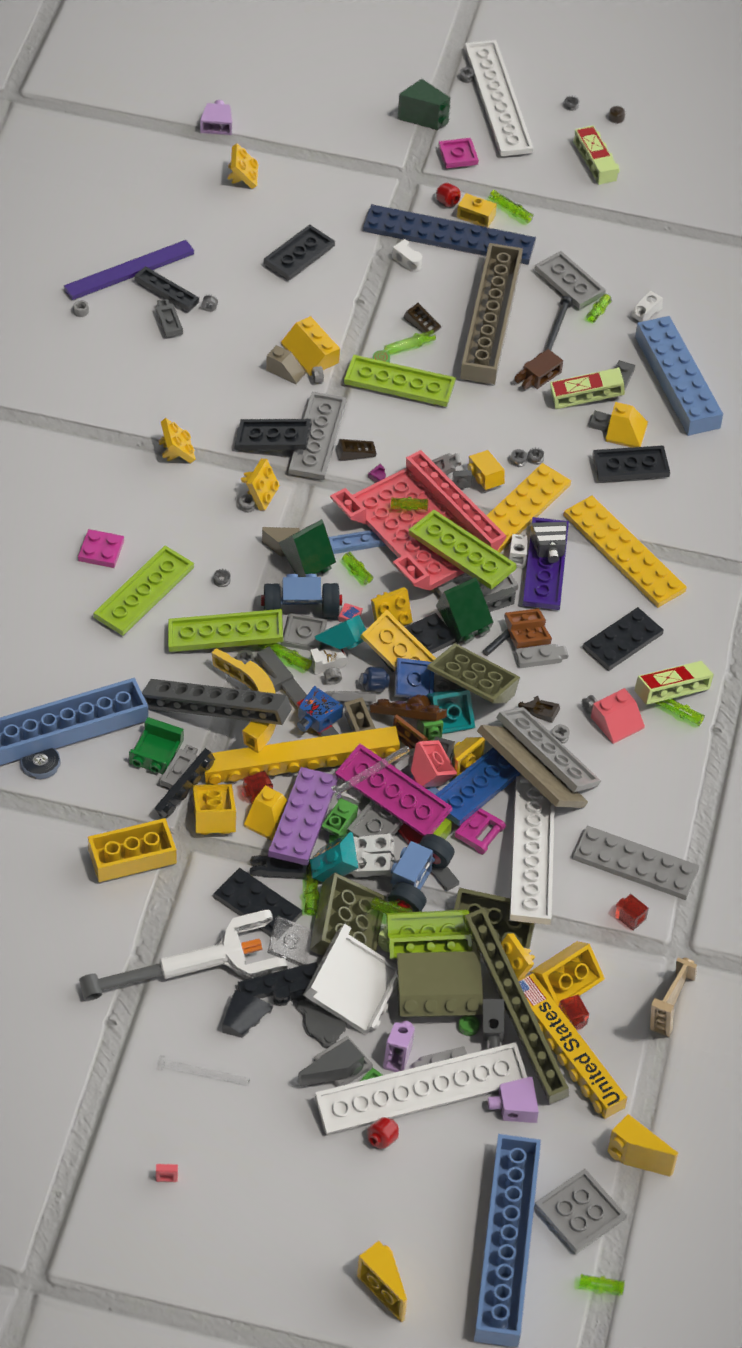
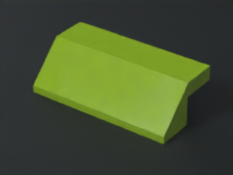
[386,910,472,959]

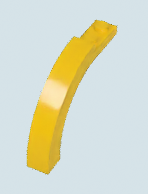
[211,648,276,752]

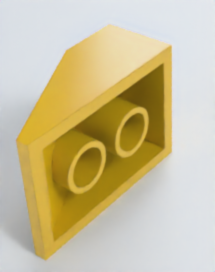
[192,784,236,835]
[607,1114,678,1177]
[357,1240,407,1323]

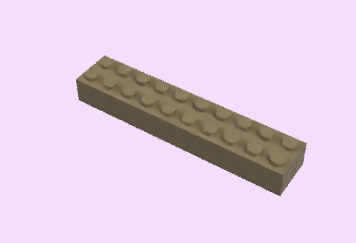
[460,243,523,384]

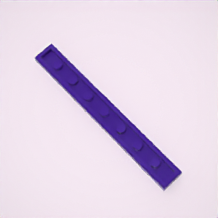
[64,240,194,300]

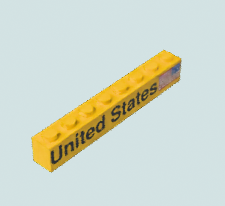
[519,973,628,1119]

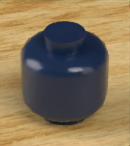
[360,667,390,693]

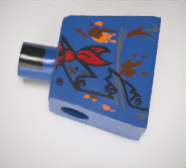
[297,686,343,732]

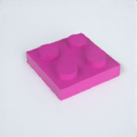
[438,138,479,169]
[78,529,124,568]

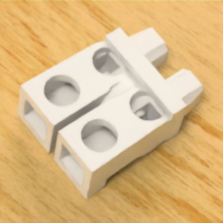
[349,834,395,878]

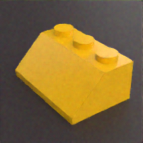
[281,316,340,376]
[529,941,605,1008]

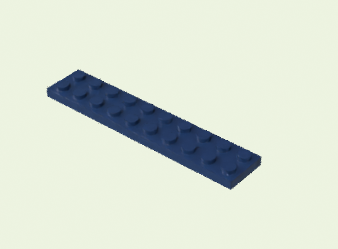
[363,204,536,265]

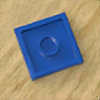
[394,658,434,698]

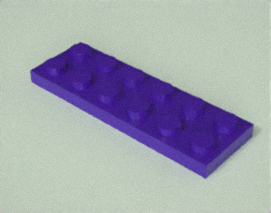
[522,517,569,610]

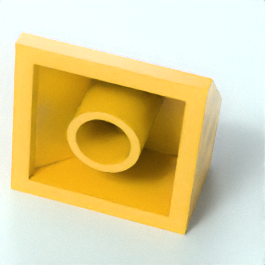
[605,402,648,447]
[452,737,485,780]
[244,785,288,841]

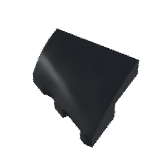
[222,990,273,1038]

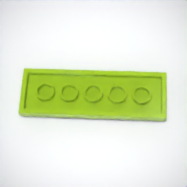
[344,355,456,407]
[409,510,517,590]
[93,546,194,636]
[168,609,283,652]

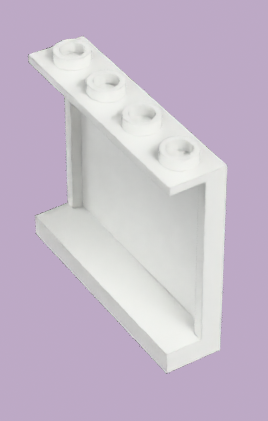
[303,924,397,1035]

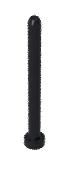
[543,296,573,352]

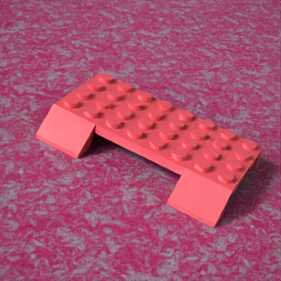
[330,450,506,591]

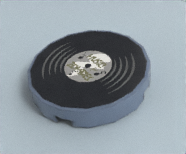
[21,748,61,779]

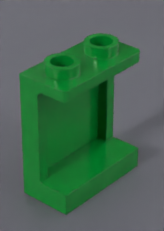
[129,717,184,774]

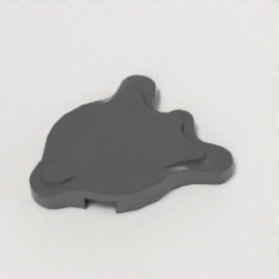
[297,999,347,1048]

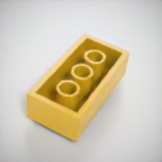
[88,818,177,882]

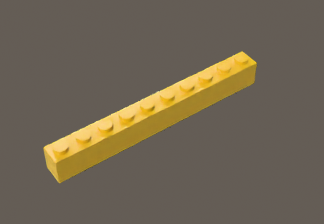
[204,726,400,785]

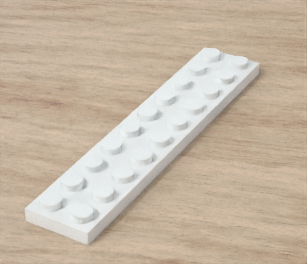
[465,40,533,156]
[510,777,555,925]
[314,1042,527,1135]

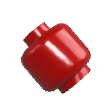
[436,182,461,207]
[367,1117,399,1149]

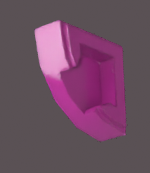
[368,464,386,483]

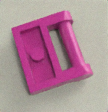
[455,808,506,854]

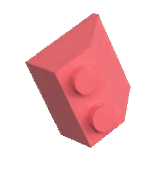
[591,688,645,744]
[411,740,457,788]

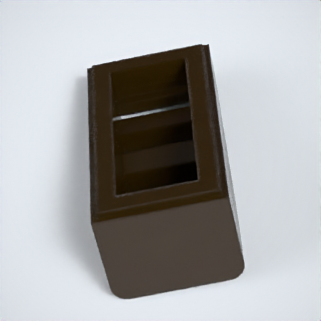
[404,303,442,337]
[336,439,377,461]

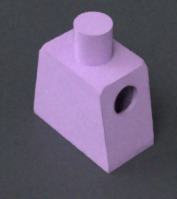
[200,100,232,135]
[383,1021,415,1072]
[487,1077,539,1123]

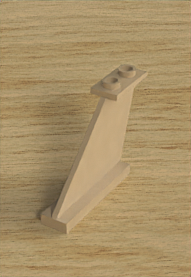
[650,958,697,1037]

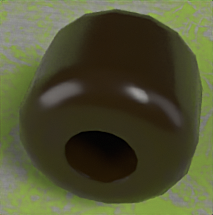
[608,106,625,123]

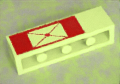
[573,125,620,185]
[550,368,625,409]
[634,661,714,705]

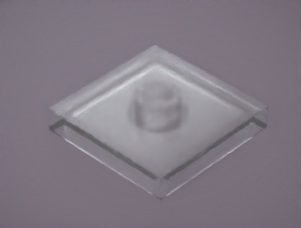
[267,916,313,966]

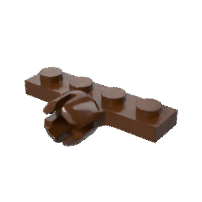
[370,694,447,721]

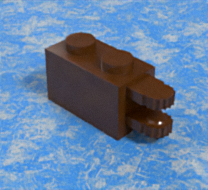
[514,349,563,389]

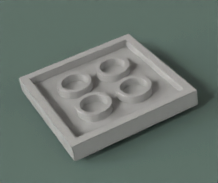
[534,1169,627,1254]

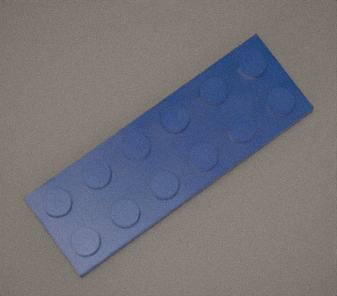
[435,747,521,826]

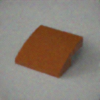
[504,608,552,649]
[393,715,428,749]

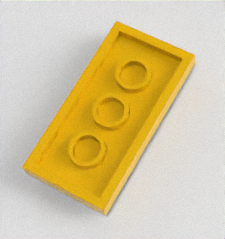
[360,610,436,671]

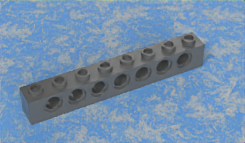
[142,679,292,725]

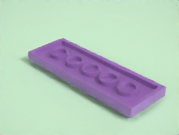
[268,767,339,865]

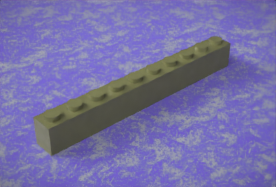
[465,908,569,1104]

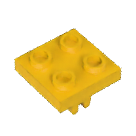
[227,144,258,189]
[158,418,196,464]
[241,458,280,511]
[371,587,413,626]
[501,933,535,981]

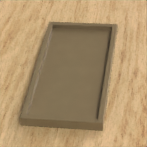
[477,725,588,808]

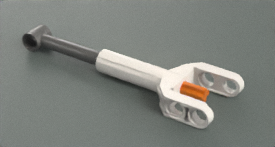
[79,910,288,1001]

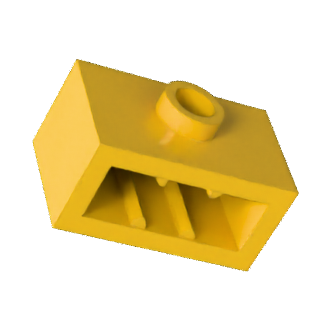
[457,193,497,227]
[467,450,505,490]

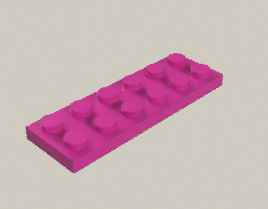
[335,743,453,836]

